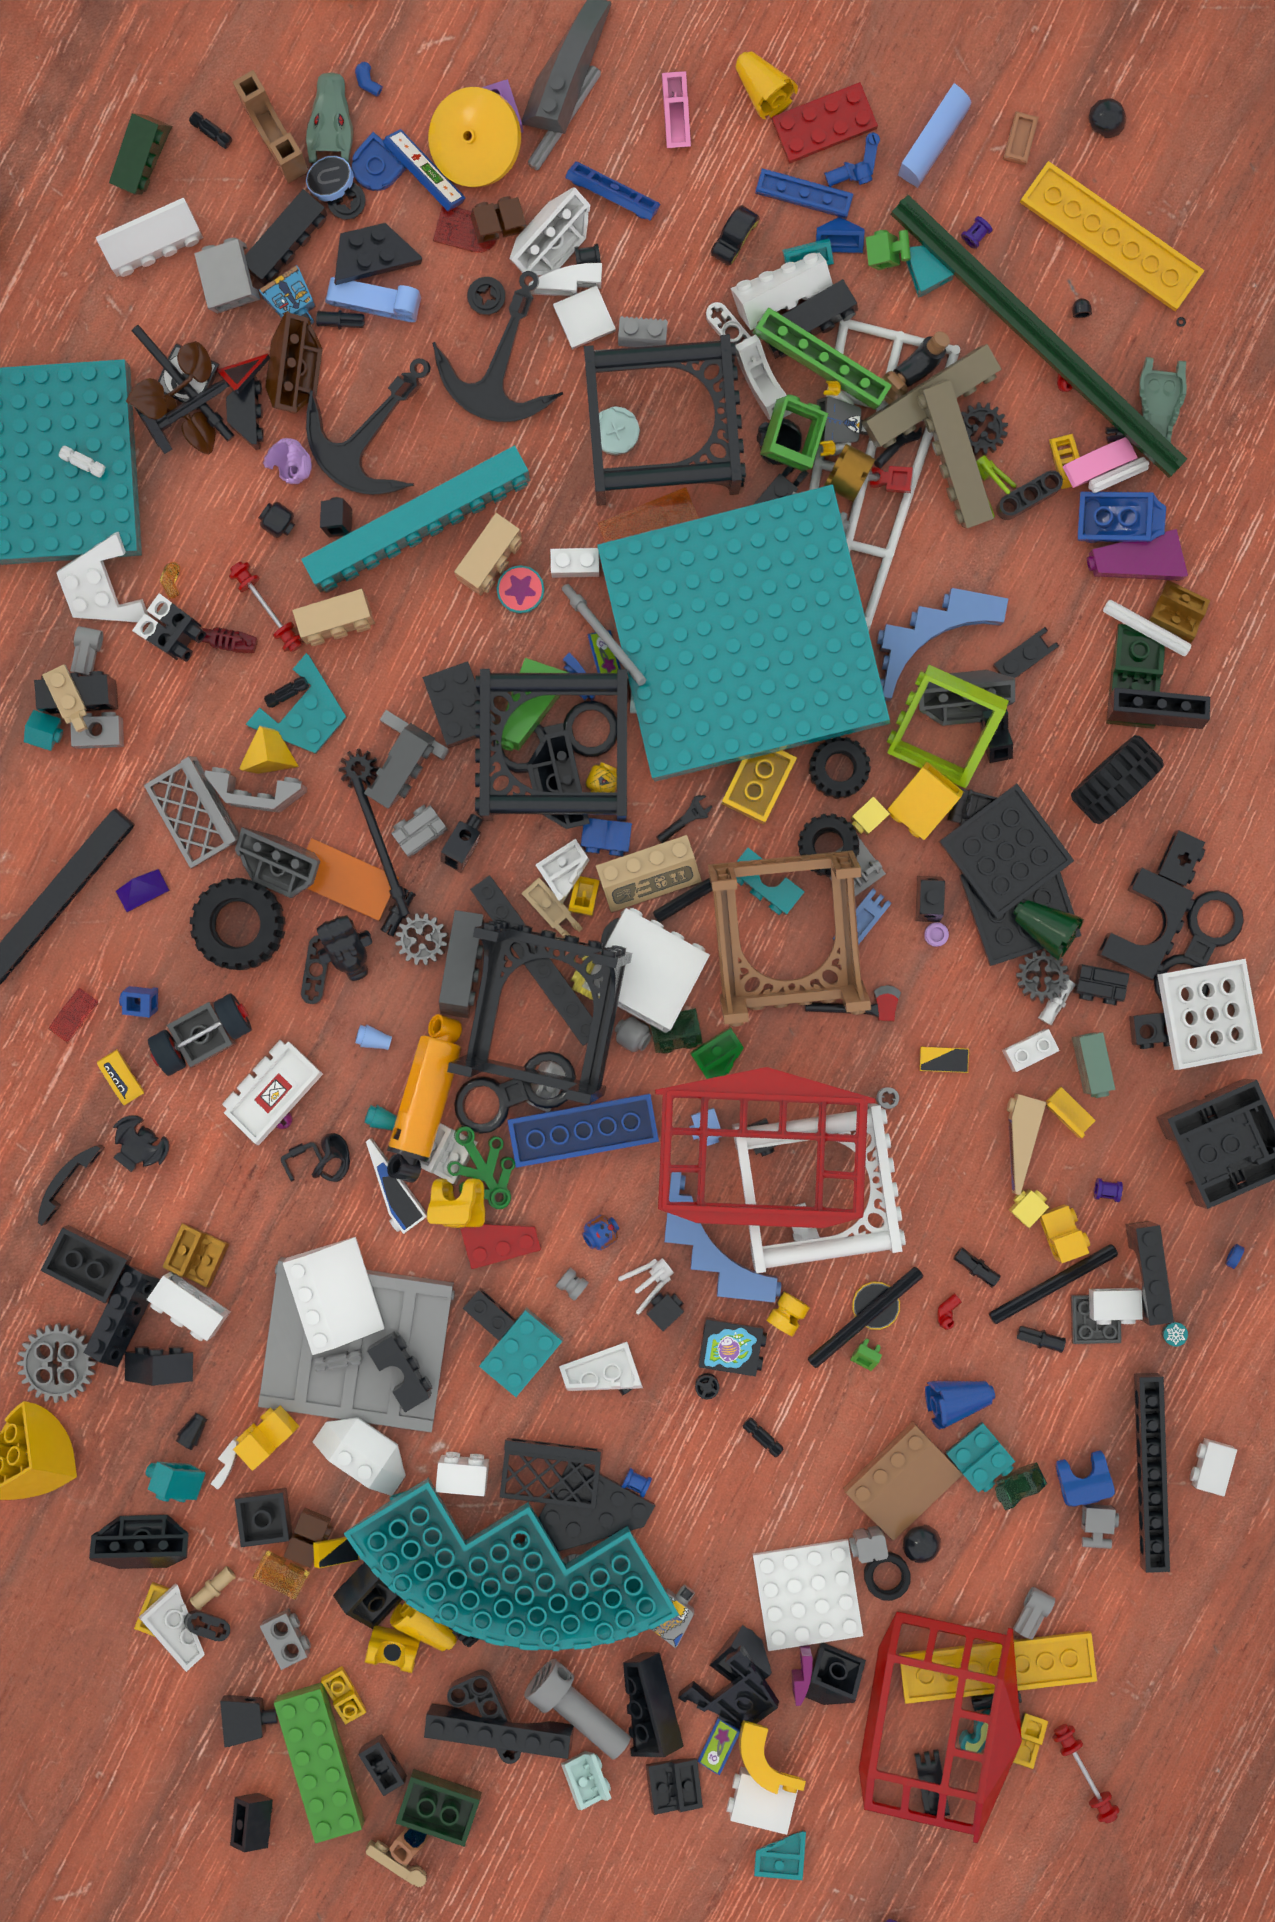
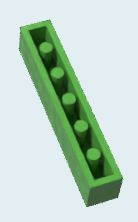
[752,307,892,410]

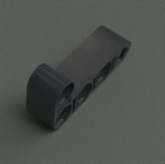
[447,1669,521,1764]

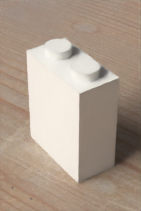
[726,1767,798,1835]

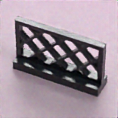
[500,1438,603,1509]

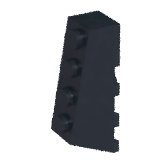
[623,1652,684,1757]

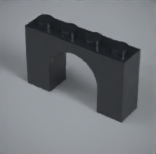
[1097,868,1194,980]
[1125,1221,1174,1326]

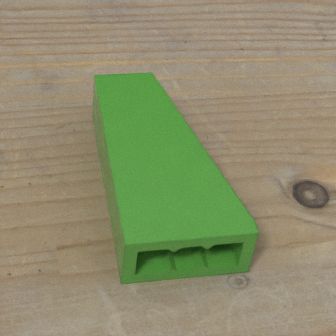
[496,658,568,751]

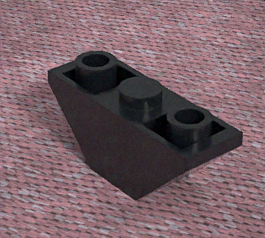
[226,375,264,450]

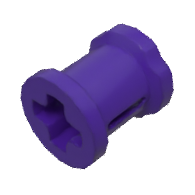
[961,216,993,249]
[1094,1178,1123,1202]

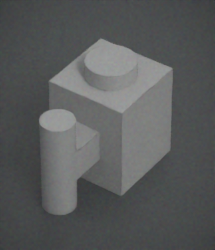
[1081,1504,1119,1549]

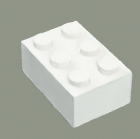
[147,1272,231,1341]

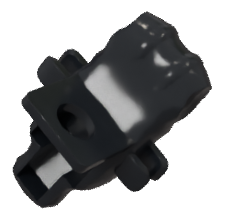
[317,915,372,981]

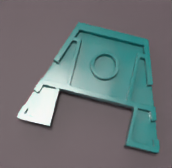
[246,653,347,754]

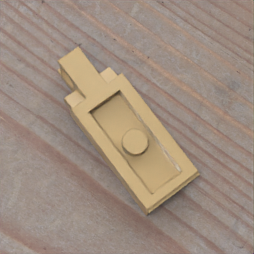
[42,665,88,733]

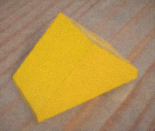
[568,876,600,917]

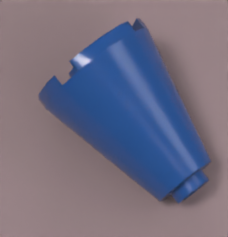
[925,1381,995,1430]

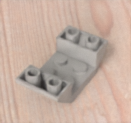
[205,767,307,813]

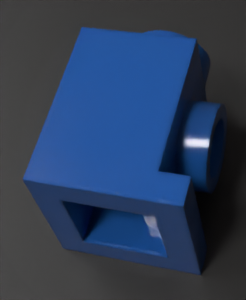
[119,986,158,1018]

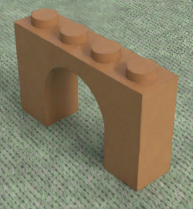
[233,70,309,184]

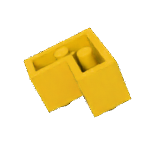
[1039,1204,1090,1263]
[233,1405,299,1471]

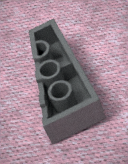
[439,910,486,1018]

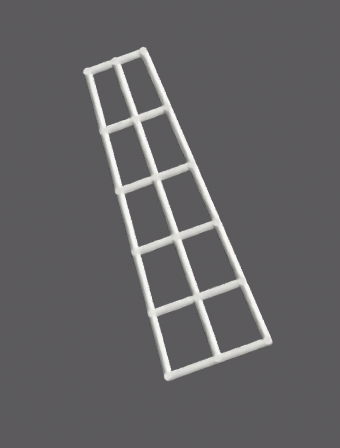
[809,319,961,631]

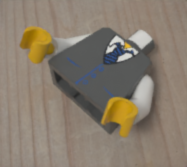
[817,380,868,456]

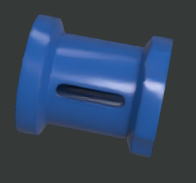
[621,1468,652,1498]

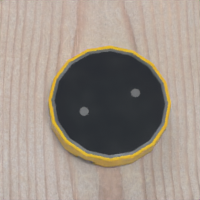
[852,1281,900,1330]

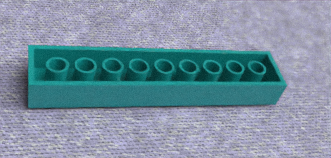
[301,445,531,593]

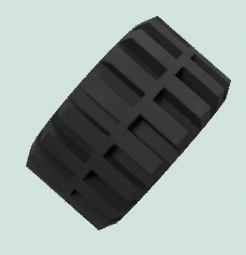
[809,736,871,799]
[798,813,860,877]

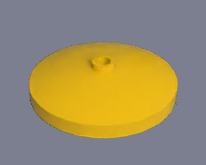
[428,87,521,188]

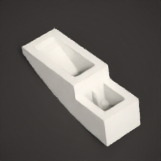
[529,263,602,296]

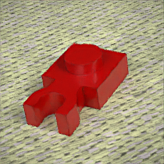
[870,466,914,494]

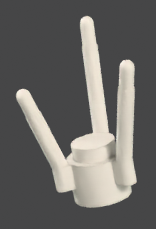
[618,1258,674,1315]

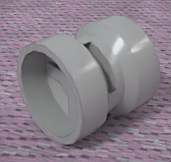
[556,1267,589,1301]

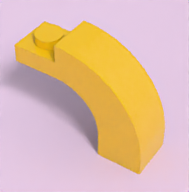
[739,1720,806,1794]

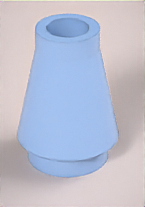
[355,1024,392,1050]

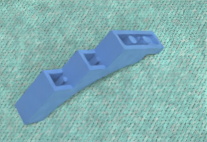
[664,1172,781,1302]

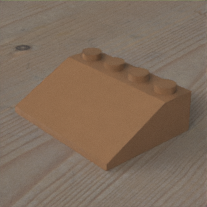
[844,1421,963,1541]

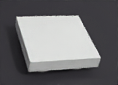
[553,285,616,350]

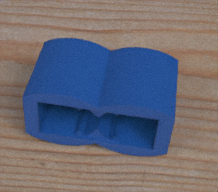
[581,818,632,856]

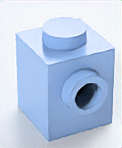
[689,1108,722,1146]

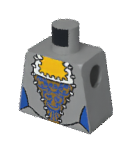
[652,1584,695,1648]

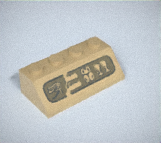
[596,835,702,913]

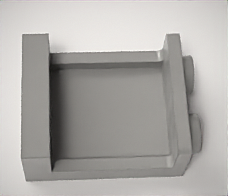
[194,238,260,314]

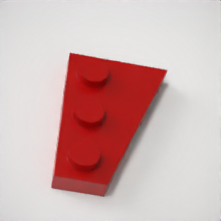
[460,1224,541,1269]

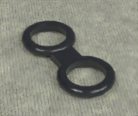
[493,701,617,773]
[1154,890,1244,1002]
[454,1051,576,1134]

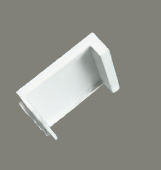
[582,908,710,1033]

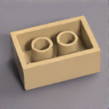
[454,513,523,596]
[292,589,375,646]

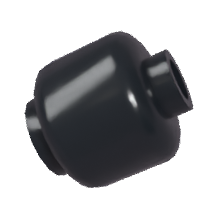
[258,502,295,538]

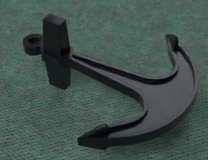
[432,271,564,422]
[306,358,431,494]

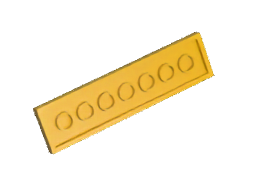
[1019,161,1205,312]
[899,1631,1097,1704]

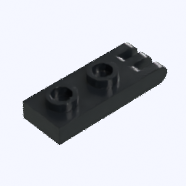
[914,1749,950,1816]

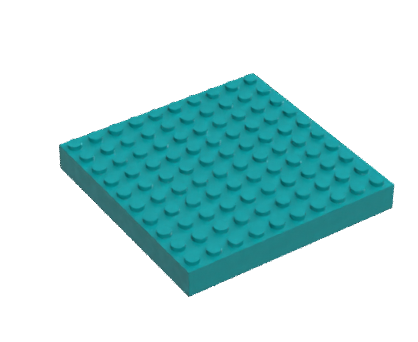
[597,484,890,782]

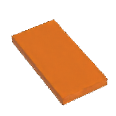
[307,838,399,921]

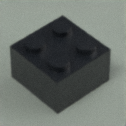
[235,1488,293,1547]

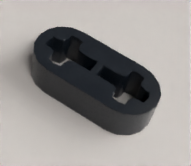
[184,1610,230,1642]

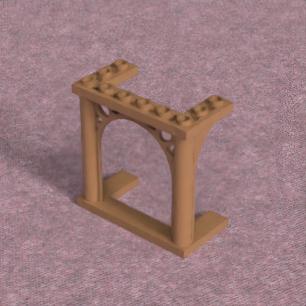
[708,850,871,1027]

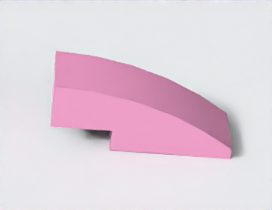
[662,71,691,148]
[1062,437,1138,488]

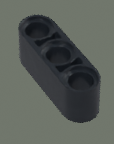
[996,471,1063,520]

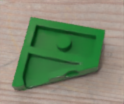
[690,1027,744,1079]

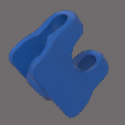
[1055,1450,1115,1506]

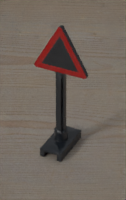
[134,354,270,454]

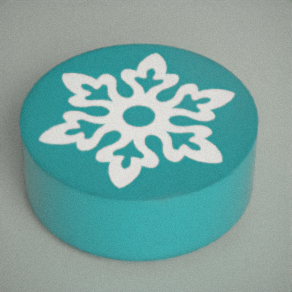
[1162,1322,1188,1347]

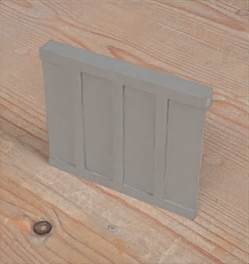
[258,1257,455,1433]

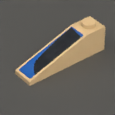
[1007,1094,1046,1195]

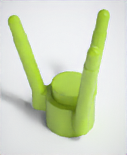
[976,455,1017,517]

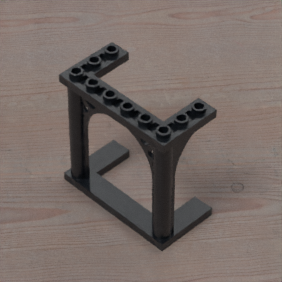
[584,334,746,506]
[475,669,627,822]
[447,920,632,1104]

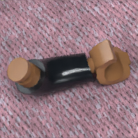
[881,331,950,404]

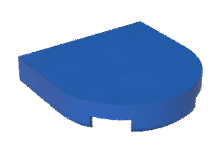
[352,132,407,191]

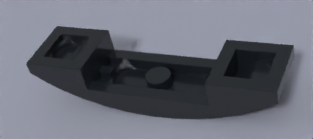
[38,1145,105,1226]

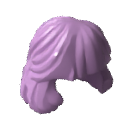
[263,438,312,484]

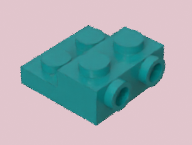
[945,1422,1015,1493]

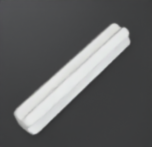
[1088,457,1149,493]

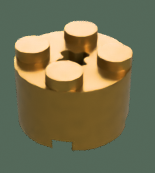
[824,444,876,502]

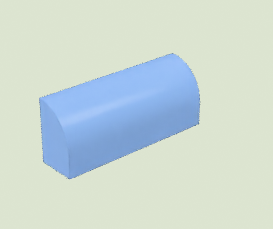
[898,83,971,188]

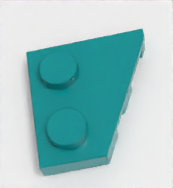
[754,1831,806,1881]

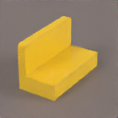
[1045,1087,1096,1138]

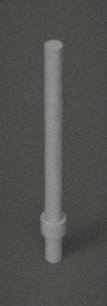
[562,584,646,686]

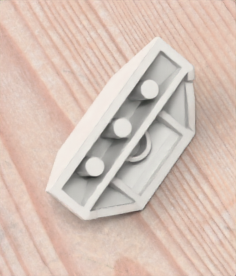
[509,187,590,275]
[313,1417,406,1496]

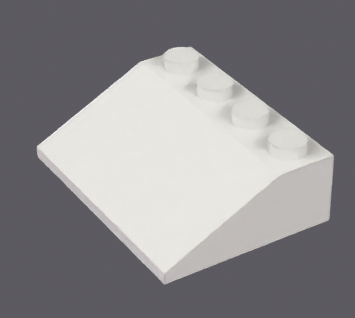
[283,1237,385,1355]

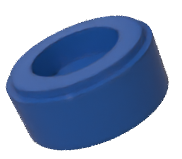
[1225,1244,1245,1269]

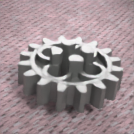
[1016,950,1070,1004]

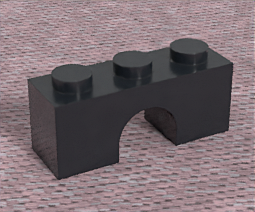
[367,1331,432,1412]

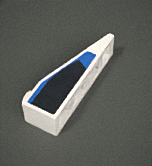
[366,1138,427,1234]

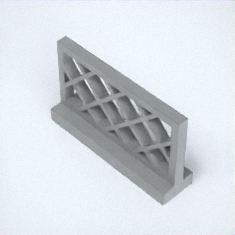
[144,756,239,868]

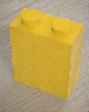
[887,762,964,840]

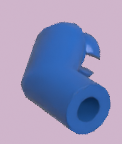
[355,62,383,97]

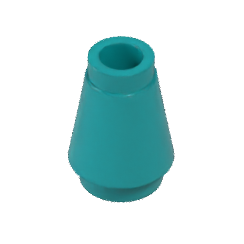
[364,1105,397,1131]

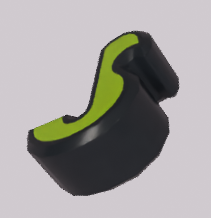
[711,205,760,266]

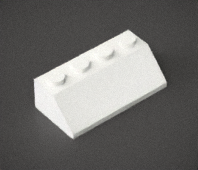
[96,198,203,277]

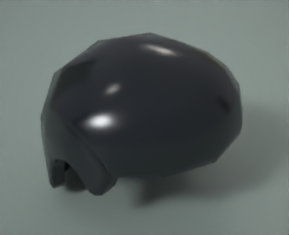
[1088,98,1126,138]
[903,1525,941,1563]

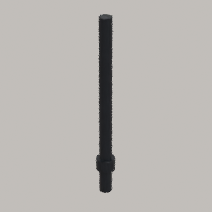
[131,325,235,442]
[351,777,410,917]

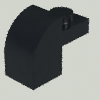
[980,709,1013,763]

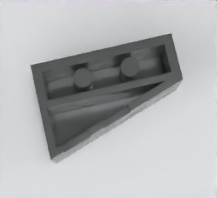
[364,723,435,809]

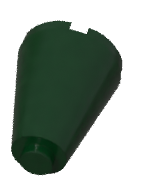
[1013,900,1084,961]

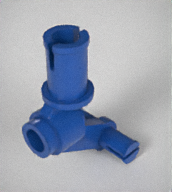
[824,133,880,187]

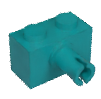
[145,1462,206,1502]

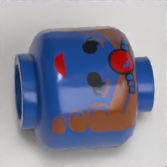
[582,1215,619,1251]

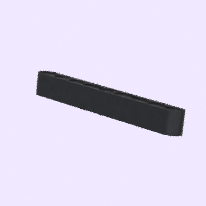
[0,808,135,985]

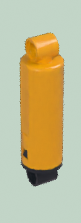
[387,1014,462,1183]

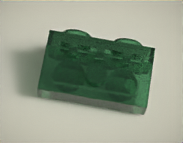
[650,1008,703,1054]

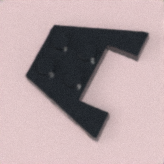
[678,1645,779,1729]

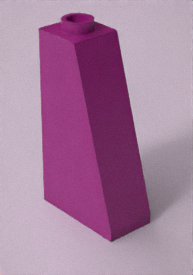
[1087,529,1188,581]

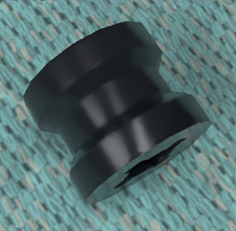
[695,1373,719,1400]

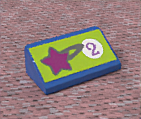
[587,630,621,673]
[697,1718,740,1775]

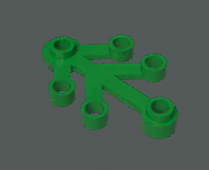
[447,1126,515,1209]

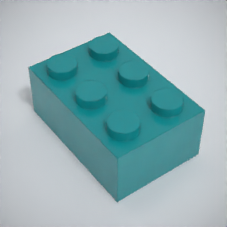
[479,1307,563,1397]

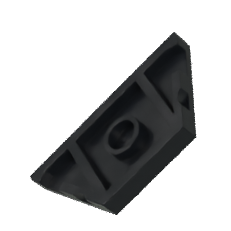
[334,223,422,285]

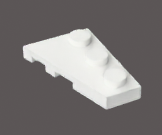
[559,1342,643,1391]
[138,1583,205,1672]

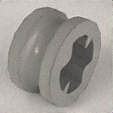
[876,1087,899,1109]

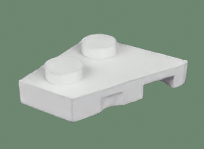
[536,839,590,904]

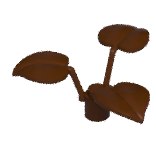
[126,341,216,455]

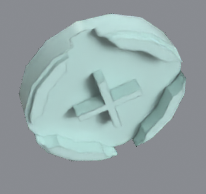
[599,406,640,456]

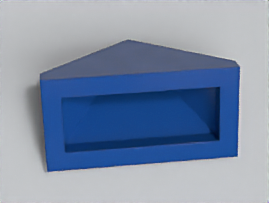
[816,217,865,253]

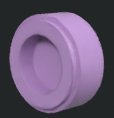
[924,923,949,947]

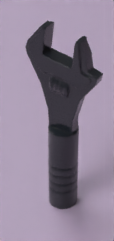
[874,427,922,468]
[656,795,712,843]

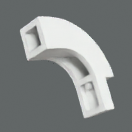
[735,334,793,421]

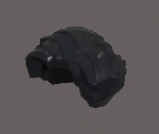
[757,419,802,466]

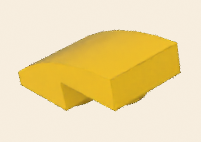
[321,1666,366,1725]

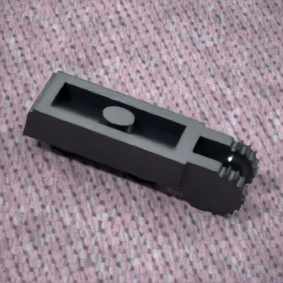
[753,466,809,505]

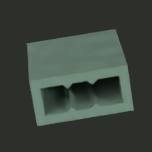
[1072,1032,1116,1098]

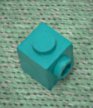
[24,710,63,751]

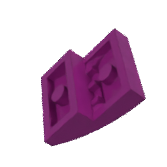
[791,1645,813,1706]

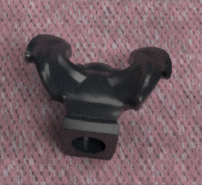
[113,1115,170,1172]

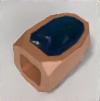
[389,1828,429,1865]

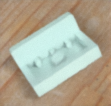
[561,1751,611,1810]

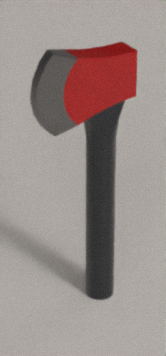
[805,985,901,1022]

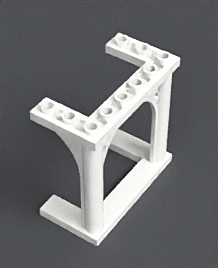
[732,1104,906,1273]

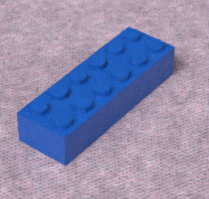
[507,1093,659,1168]

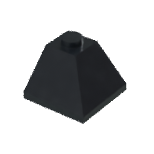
[709,1625,772,1682]
[805,1643,866,1705]

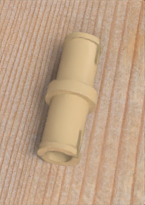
[190,1566,236,1611]

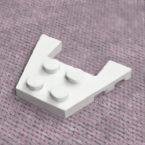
[56,532,149,622]

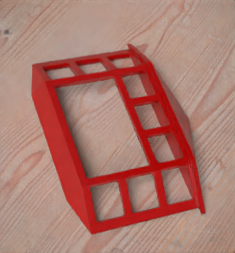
[655,1067,876,1228]
[859,1611,1022,1844]

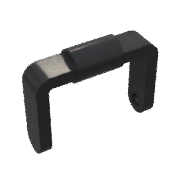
[281,1142,326,1182]

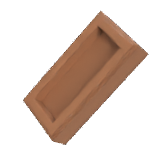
[1003,111,1039,166]

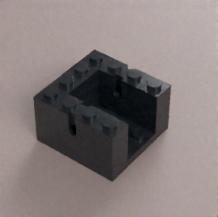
[1156,1079,1275,1209]

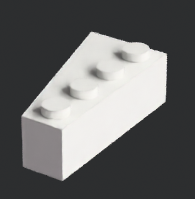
[731,253,833,330]

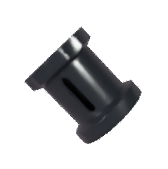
[574,243,601,264]

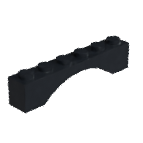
[424,1703,574,1759]

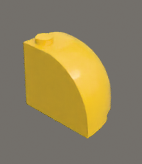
[0,1401,77,1500]

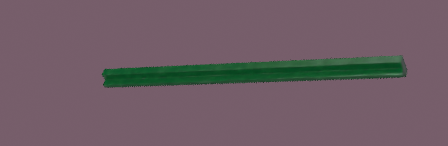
[890,195,1187,478]

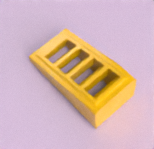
[1049,434,1080,489]

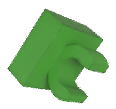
[850,1339,882,1371]

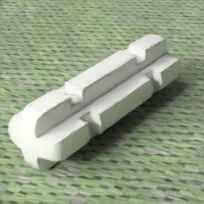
[59,446,106,477]

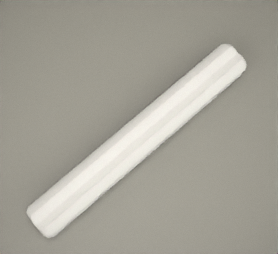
[1103,600,1192,656]

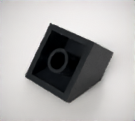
[333,1562,403,1629]

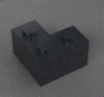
[125,1346,193,1386]

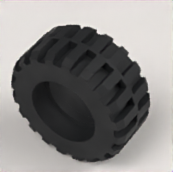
[1071,735,1164,824]
[190,878,286,970]

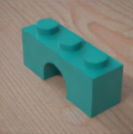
[736,848,804,916]

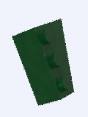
[109,113,173,195]

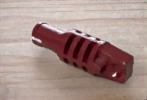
[191,627,258,654]

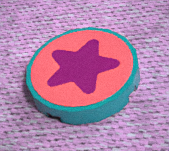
[497,565,545,614]

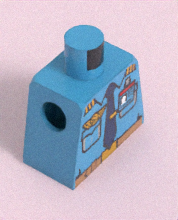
[259,265,315,325]

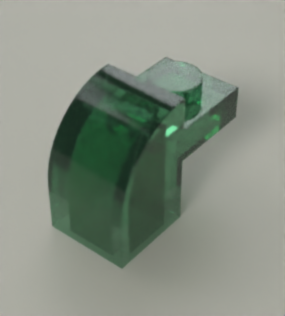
[995,1462,1047,1511]

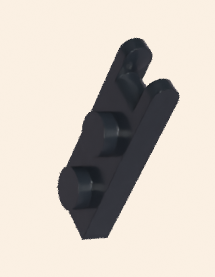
[993,627,1059,678]

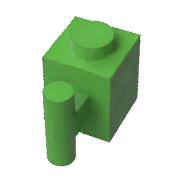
[866,230,911,270]

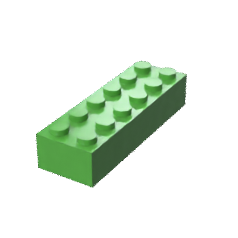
[274,1683,365,1844]

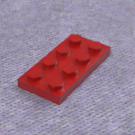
[771,82,878,164]

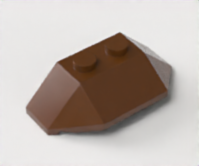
[265,312,322,413]

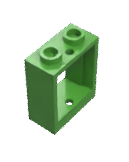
[760,395,828,471]

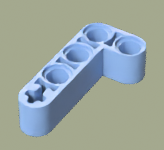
[325,277,421,322]

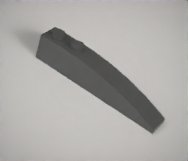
[521,0,612,134]

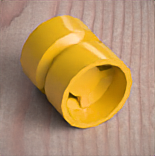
[766,1291,810,1337]

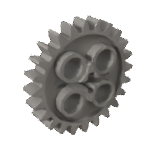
[17,1323,97,1403]

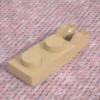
[521,878,583,938]
[366,1840,427,1887]

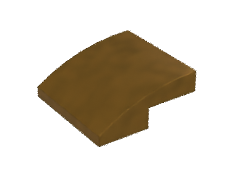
[1149,580,1210,643]
[162,1223,229,1288]

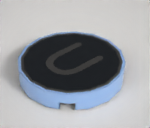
[306,156,354,201]

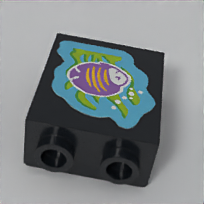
[698,1317,767,1377]

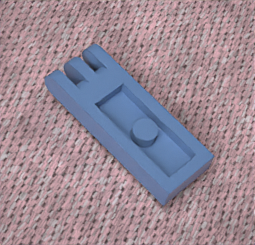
[832,888,891,945]

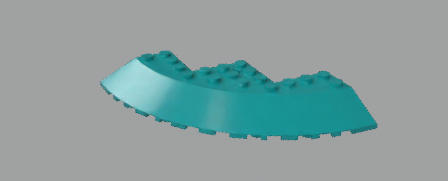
[344,1477,679,1651]

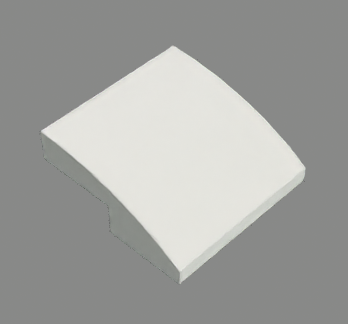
[419,1123,478,1185]

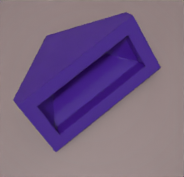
[116,869,170,912]

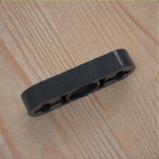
[301,935,329,1004]

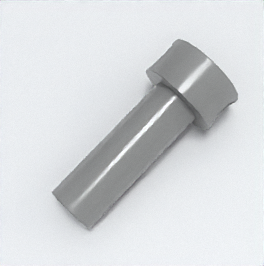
[524,1658,631,1760]

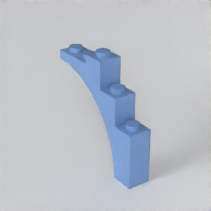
[877,588,1008,701]

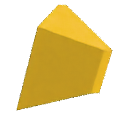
[239,726,299,774]

